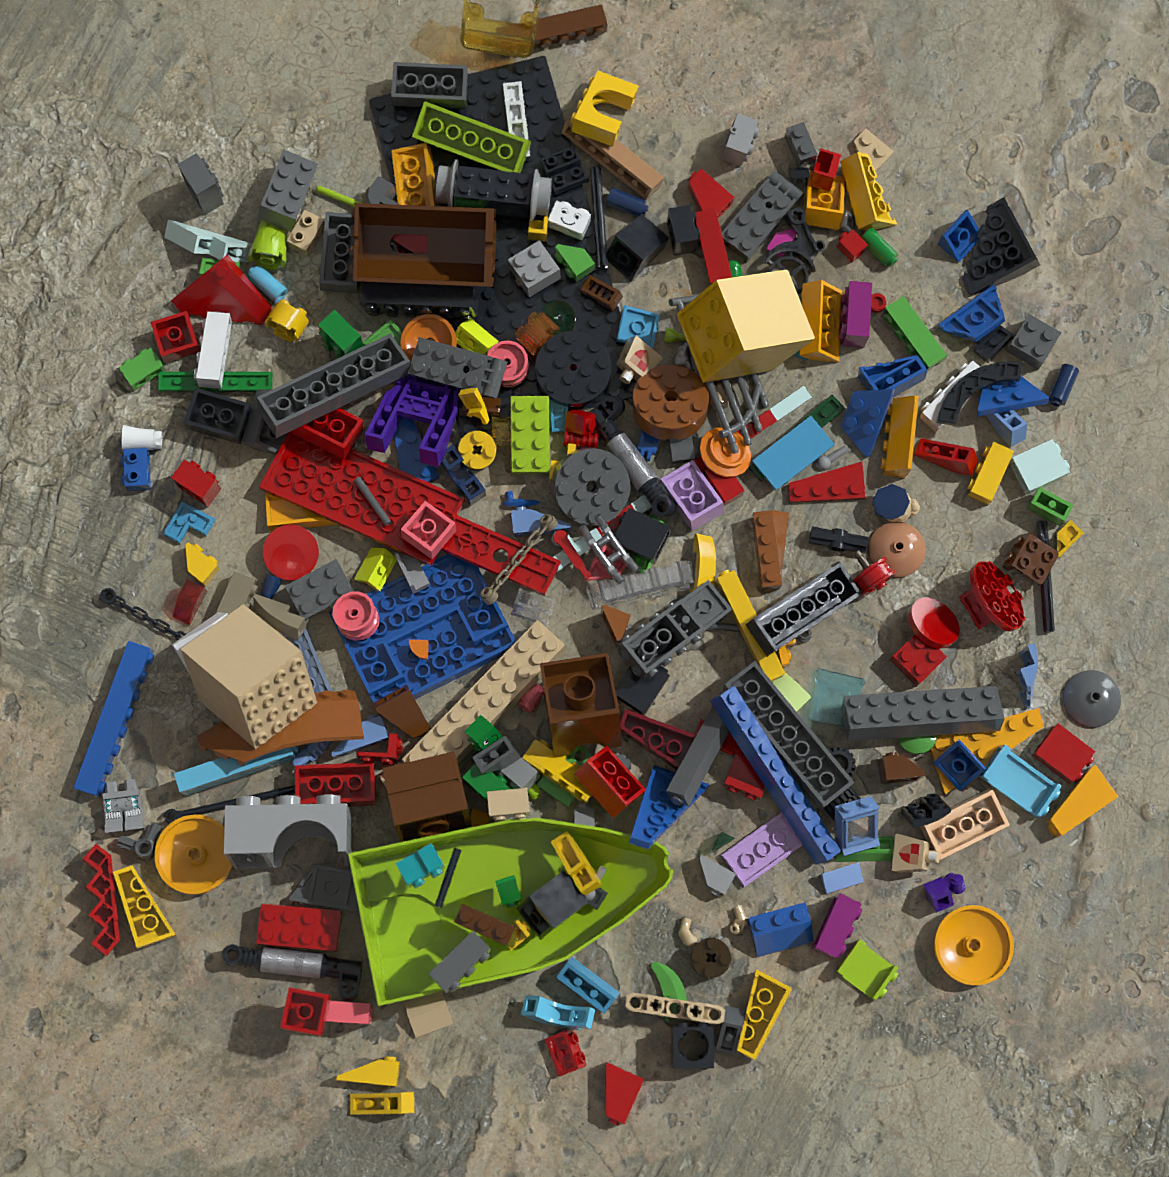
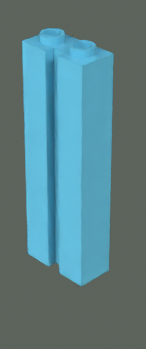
[174,746,299,796]

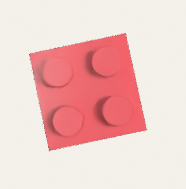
[401,501,456,559]

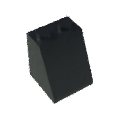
[607,214,669,282]
[516,870,588,940]

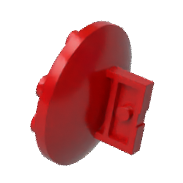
[959,561,1025,632]

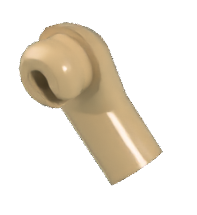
[730,905,747,935]
[678,917,697,946]

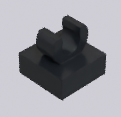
[789,167,809,186]

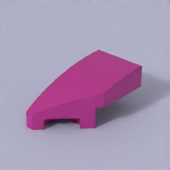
[766,229,798,257]

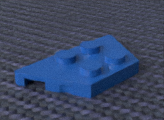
[938,285,1005,342]
[977,376,1049,416]
[840,388,895,457]

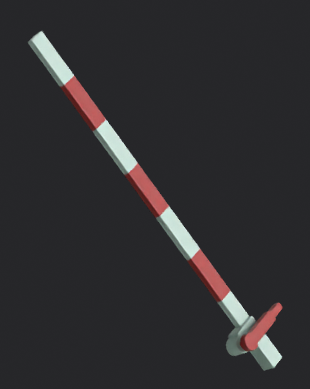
[542,386,811,579]

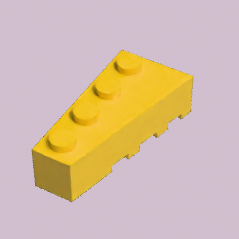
[113,865,176,949]
[737,969,792,1061]

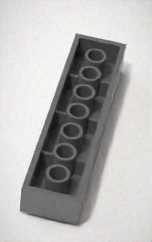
[257,333,410,438]
[723,661,854,810]
[841,686,1005,741]

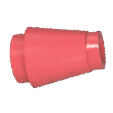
[518,684,543,713]

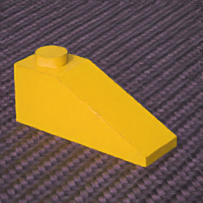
[336,1056,400,1086]
[350,1092,414,1115]

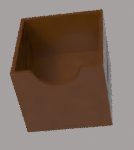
[540,653,622,757]
[383,751,472,842]

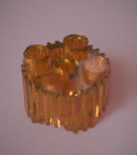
[515,312,559,356]

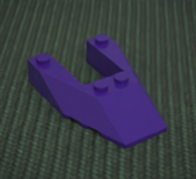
[365,374,458,467]

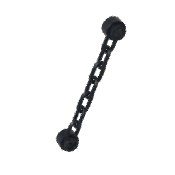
[100,588,186,641]

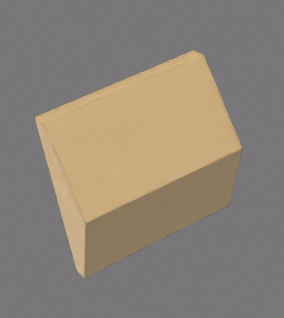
[403,992,453,1038]

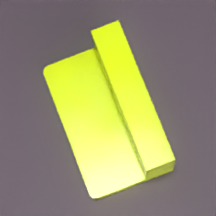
[455,320,498,355]
[354,547,397,591]

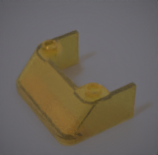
[460,0,541,58]

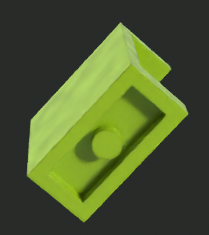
[835,939,899,1000]

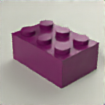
[839,281,872,348]
[811,893,863,959]

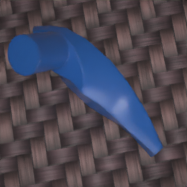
[504,491,540,508]

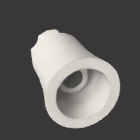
[122,425,163,452]

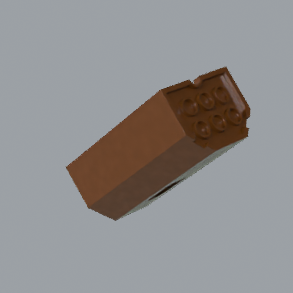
[350,203,496,287]

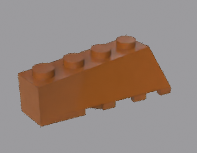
[751,510,789,591]

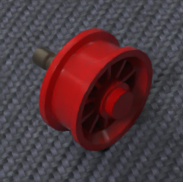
[853,550,897,597]

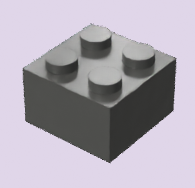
[1006,314,1061,370]

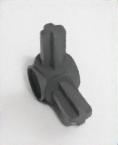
[117,822,162,861]

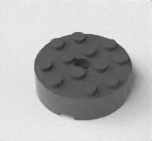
[551,448,630,525]

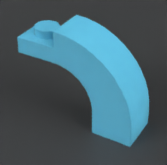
[521,995,595,1030]

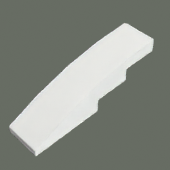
[503,81,530,156]

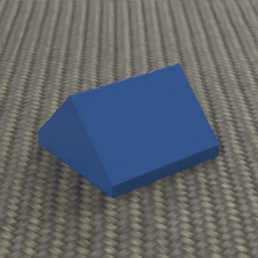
[937,210,979,262]
[933,739,986,791]

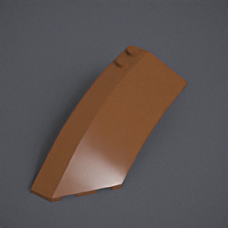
[197,689,364,766]

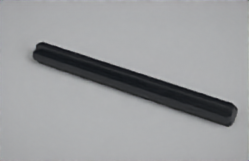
[590,165,608,270]
[1037,520,1055,633]

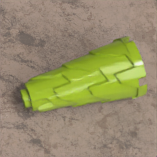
[248,220,287,270]

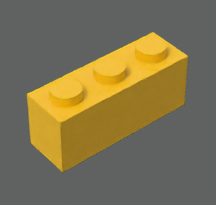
[967,442,1014,505]

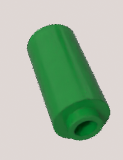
[861,227,898,267]

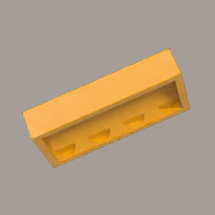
[265,492,338,532]

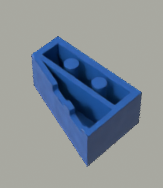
[858,355,927,398]

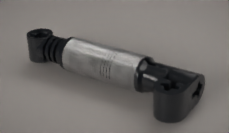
[589,396,677,517]
[222,944,363,1001]

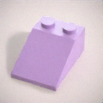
[661,460,724,531]

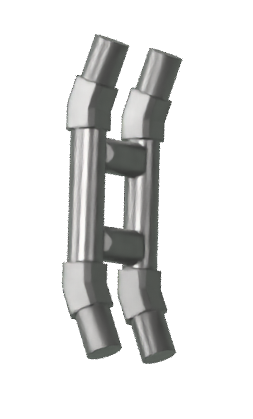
[579,514,640,584]

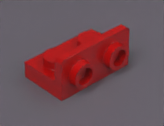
[545,1029,586,1077]

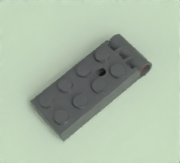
[722,171,804,262]
[408,337,508,399]

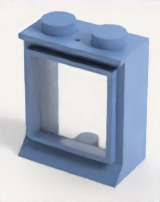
[835,796,880,856]

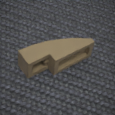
[253,594,305,641]

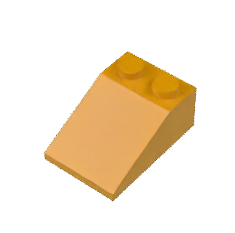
[803,170,845,230]

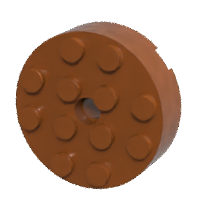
[632,365,709,440]

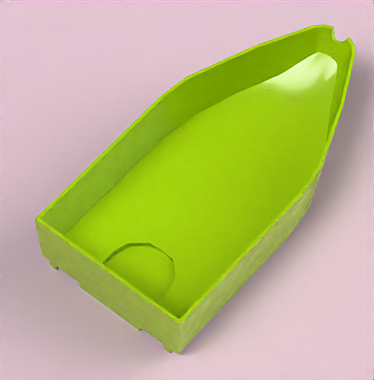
[348,818,673,1006]

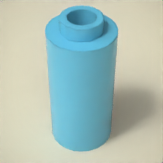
[247,265,288,303]

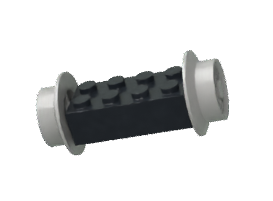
[436,160,552,222]

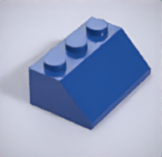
[747,902,814,957]

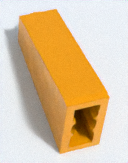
[1046,764,1118,837]

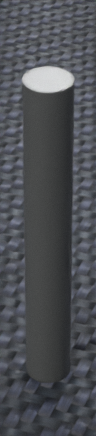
[354,477,391,526]

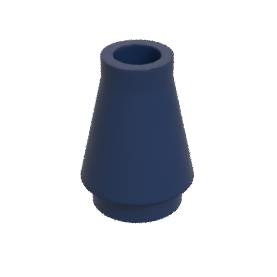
[261,574,281,599]

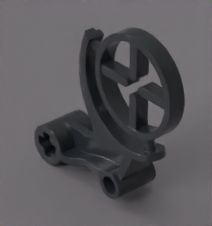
[762,207,825,295]

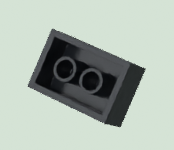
[184,388,252,445]

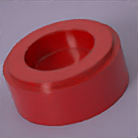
[871,293,887,313]

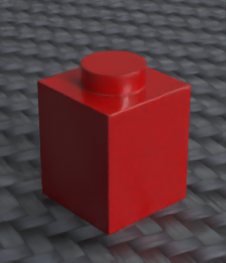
[837,229,868,263]
[565,409,596,435]

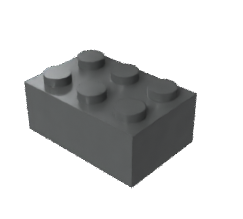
[177,153,224,215]
[285,559,354,620]

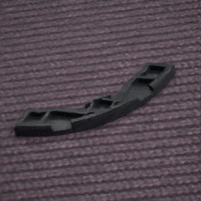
[936,361,1022,426]

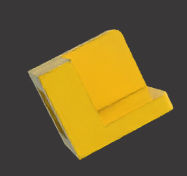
[528,216,548,241]

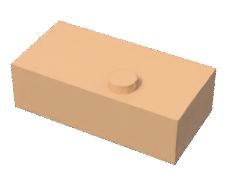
[920,790,1010,860]

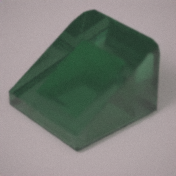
[712,832,735,852]

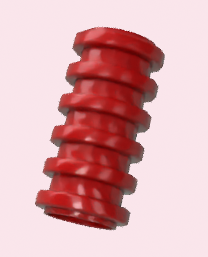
[563,430,598,448]

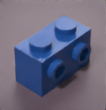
[121,448,151,491]

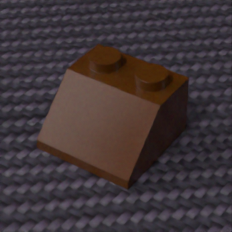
[878,752,926,784]

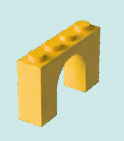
[570,71,639,147]

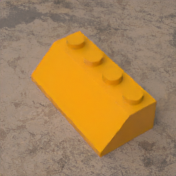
[799,280,842,362]
[880,395,919,478]

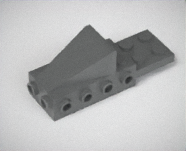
[618,580,733,680]

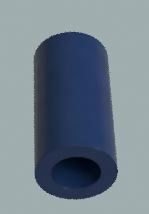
[606,187,649,217]
[1048,364,1079,407]

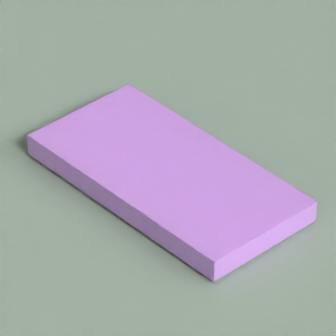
[721,812,803,888]

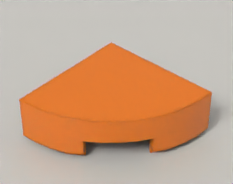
[409,640,429,661]

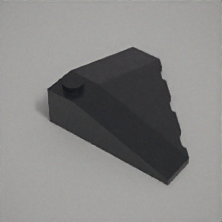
[962,197,1040,296]

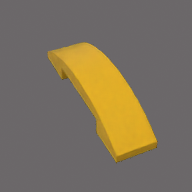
[689,533,716,594]

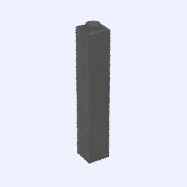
[666,706,729,806]

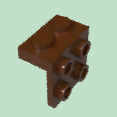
[1002,533,1059,584]

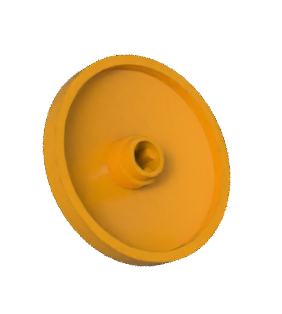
[155,815,233,895]
[934,905,1014,985]

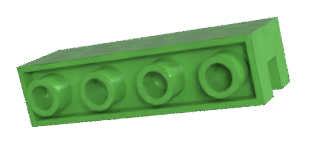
[883,296,947,372]

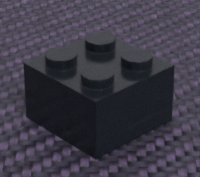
[666,204,701,256]

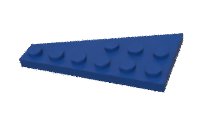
[629,765,709,849]

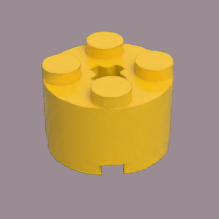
[265,299,309,343]
[458,431,496,470]

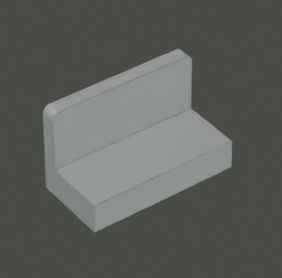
[395,553,430,594]

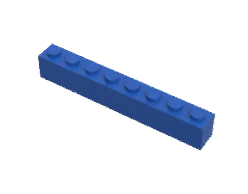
[73,641,154,797]

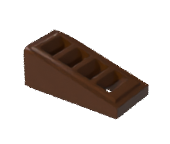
[580,275,623,311]

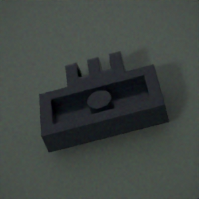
[974,325,1013,363]

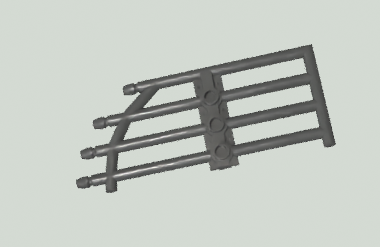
[669,294,769,454]

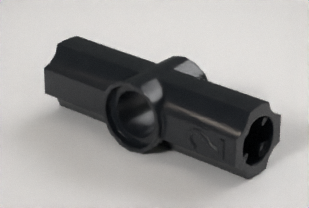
[809,526,868,554]

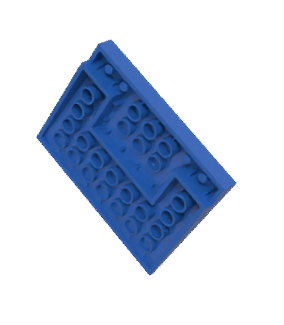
[328,554,516,716]

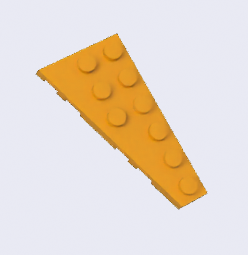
[930,708,1044,795]

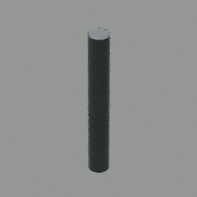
[434,848,462,908]

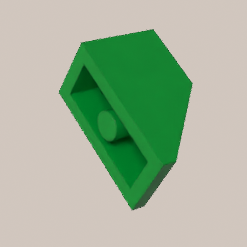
[495,875,522,909]

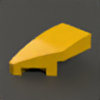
[458,388,489,424]
[1057,520,1084,557]

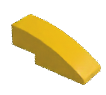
[551,831,602,896]

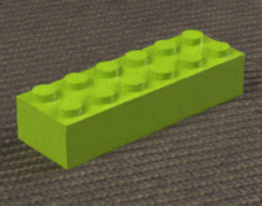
[412,101,531,173]

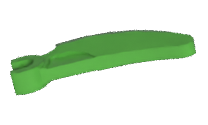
[651,962,687,1022]

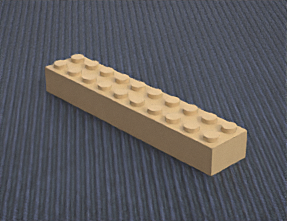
[402,620,567,764]

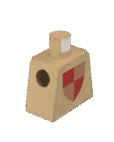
[617,336,663,384]
[892,834,940,874]

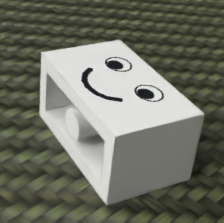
[548,201,591,240]

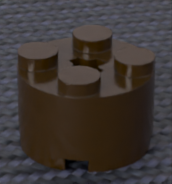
[690,938,731,978]

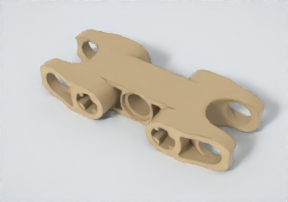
[624,993,725,1024]

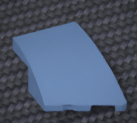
[1016,643,1038,709]

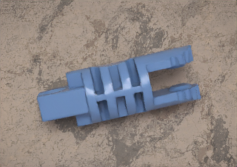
[292,741,333,766]

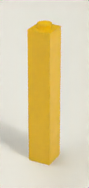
[716,570,786,681]

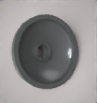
[1063,670,1121,728]

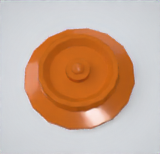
[699,427,751,477]

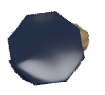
[872,484,920,523]

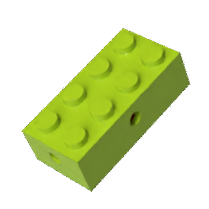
[510,396,550,475]

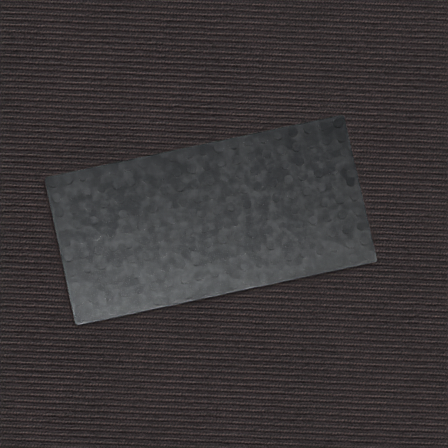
[369,56,638,439]

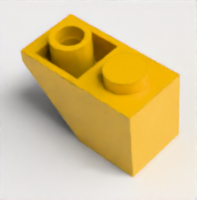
[185,542,220,587]

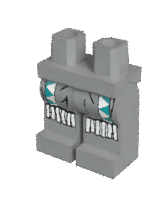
[103,779,146,834]

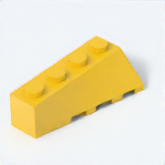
[840,152,897,231]
[522,739,592,804]

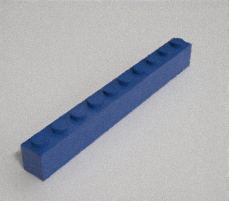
[709,686,841,865]

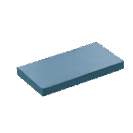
[752,416,835,491]

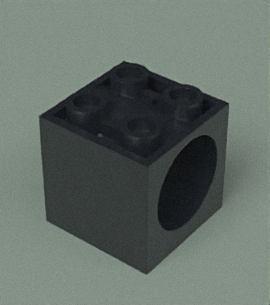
[671,1023,714,1068]

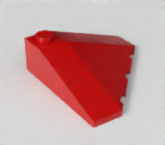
[171,254,273,325]

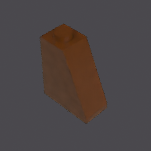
[373,685,431,738]

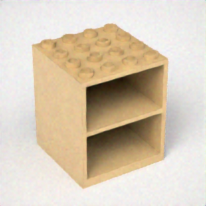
[181,604,317,749]

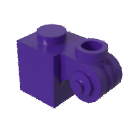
[923,873,966,913]

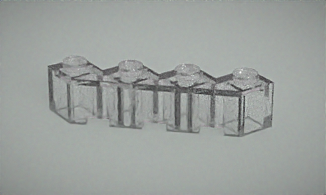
[586,561,695,612]

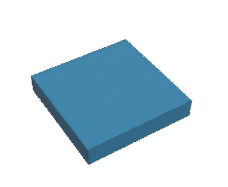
[616,305,660,349]

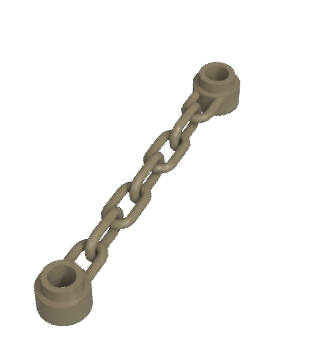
[480,514,558,605]

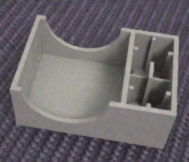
[224,795,353,869]

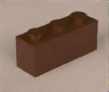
[454,904,521,949]

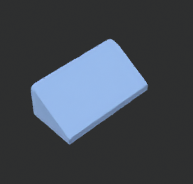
[820,862,864,894]

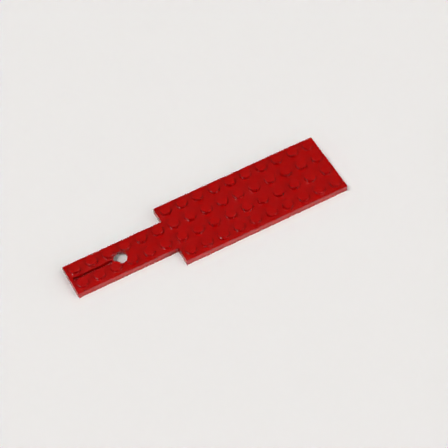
[259,432,561,597]

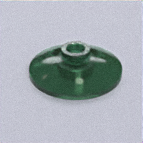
[540,300,576,337]

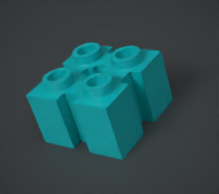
[396,843,445,889]

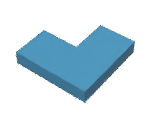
[163,501,216,544]

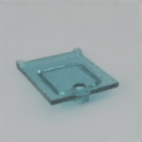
[808,668,865,728]

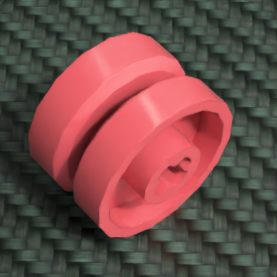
[487,340,529,388]
[332,591,379,641]

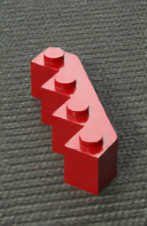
[82,844,120,957]

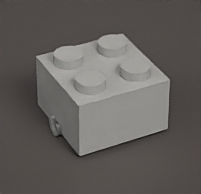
[720,113,759,167]
[508,240,561,297]

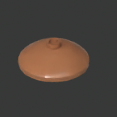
[868,522,926,578]

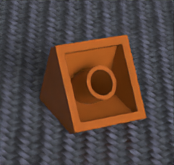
[601,605,631,648]

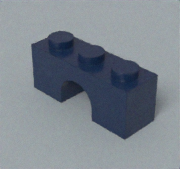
[440,445,486,506]

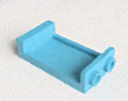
[978,744,1061,818]

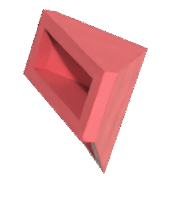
[584,544,626,581]

